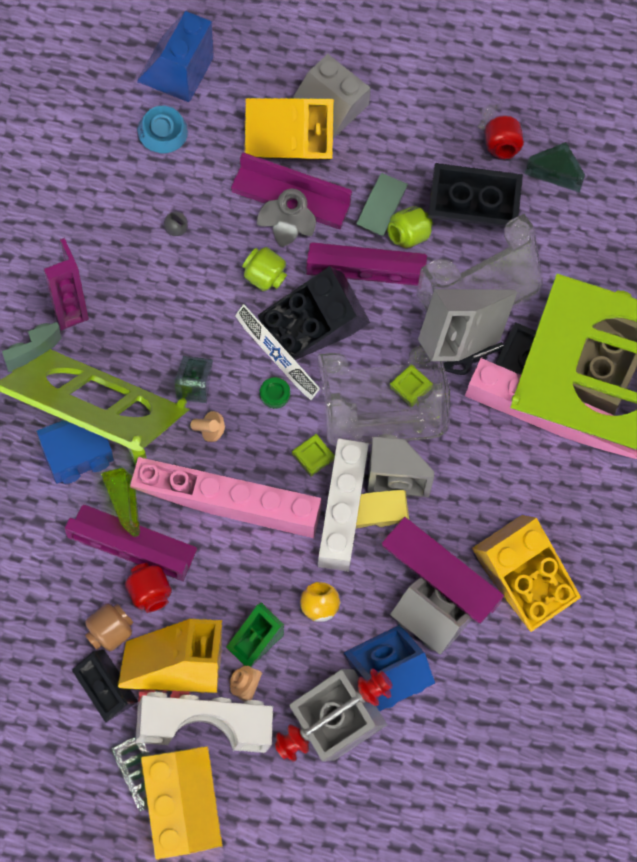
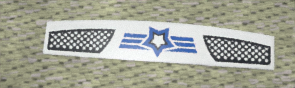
[235,304,320,400]

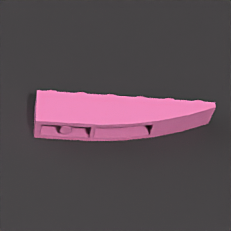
[465,358,637,459]
[130,457,321,538]

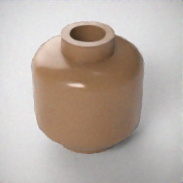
[85,603,134,651]

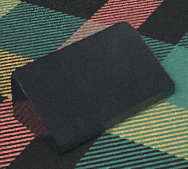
[72,650,138,723]

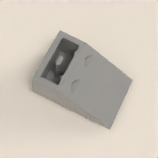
[418,289,517,361]

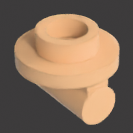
[190,411,225,442]
[230,666,262,701]

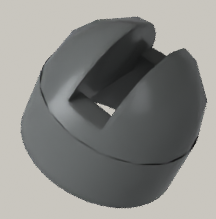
[164,211,188,236]

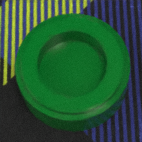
[260,377,290,409]

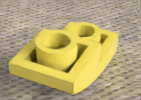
[356,490,409,529]

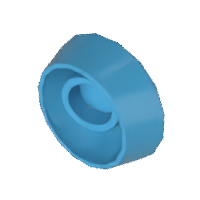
[137,105,188,154]

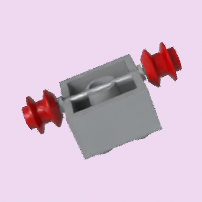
[275,669,393,762]

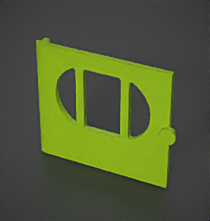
[510,273,637,450]
[0,349,190,451]

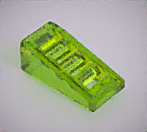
[102,468,140,537]

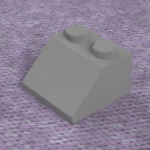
[293,54,371,139]
[367,434,434,498]
[390,578,472,655]

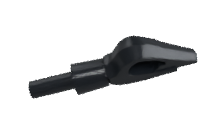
[435,342,503,375]

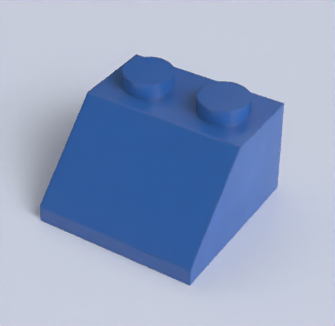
[36,420,114,484]
[344,625,435,712]

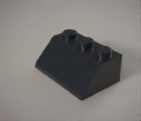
[428,163,523,229]

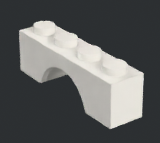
[318,439,369,572]
[136,692,273,753]

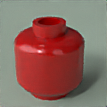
[484,115,524,159]
[125,563,172,613]

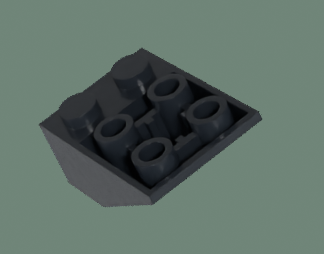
[257,266,371,360]

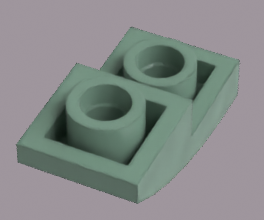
[356,173,408,237]
[2,322,62,372]

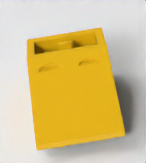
[245,98,334,159]
[472,515,581,632]
[118,619,222,693]

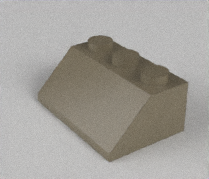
[573,318,637,416]

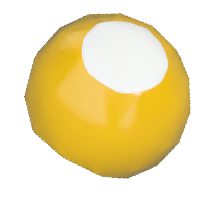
[300,582,341,622]

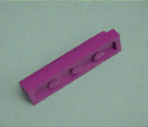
[231,153,352,230]
[44,238,89,330]
[306,242,427,287]
[65,505,197,582]
[382,517,504,623]

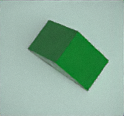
[226,602,284,667]

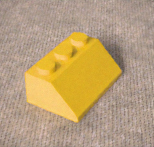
[141,746,222,859]

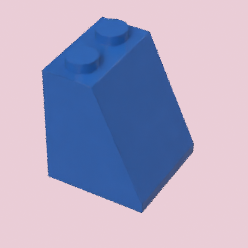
[138,11,214,103]

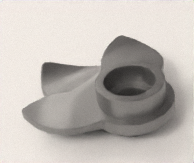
[257,189,316,247]

